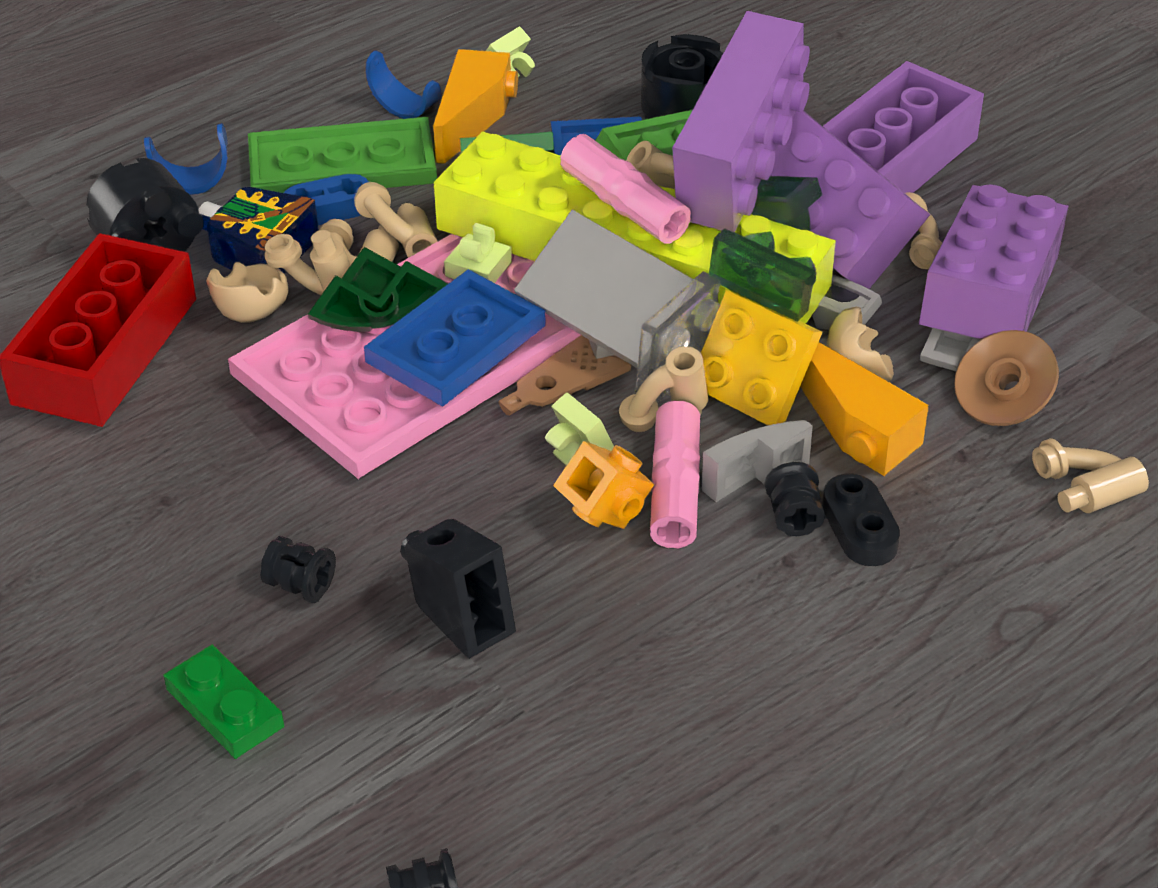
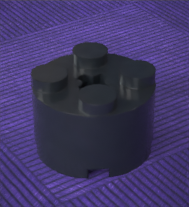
[641,34,723,119]
[86,158,204,252]

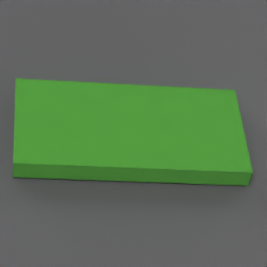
[248,117,437,200]

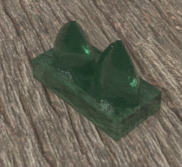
[751,176,822,231]
[708,228,817,322]

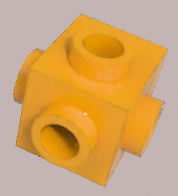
[553,441,655,529]

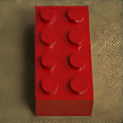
[0,233,197,427]

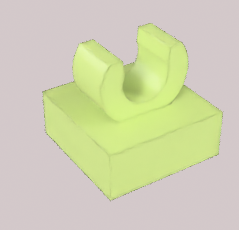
[486,26,535,77]
[444,223,512,283]
[545,392,614,466]

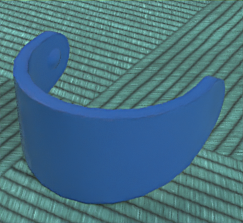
[366,50,442,119]
[144,123,228,195]

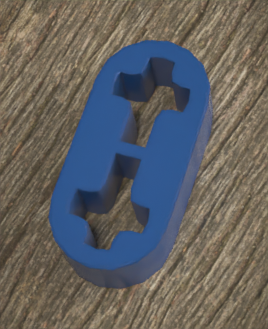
[282,174,369,228]

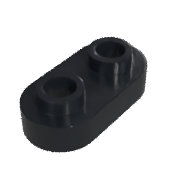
[823,473,900,566]

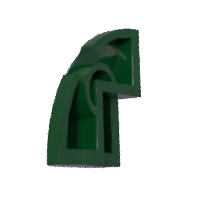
[308,247,448,332]

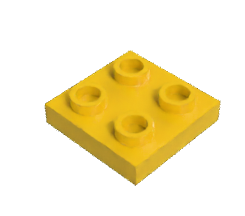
[701,289,822,425]

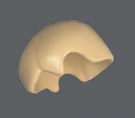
[206,262,288,323]
[827,306,894,381]

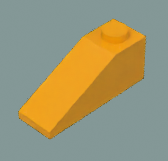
[433,49,518,164]
[800,342,929,476]

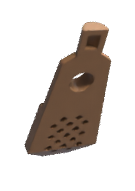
[499,335,632,416]

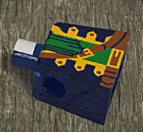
[198,187,319,274]

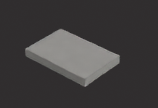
[514,210,700,371]

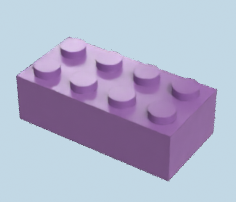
[672,11,810,234]
[823,61,984,193]
[756,110,931,289]
[919,185,1068,339]

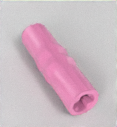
[560,134,691,244]
[650,401,700,549]

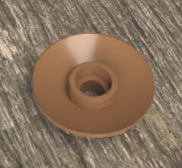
[955,330,1059,426]

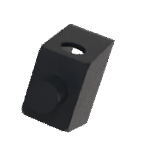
[400,519,516,659]

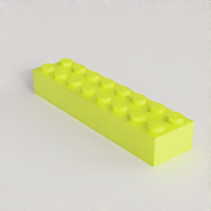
[434,131,836,324]

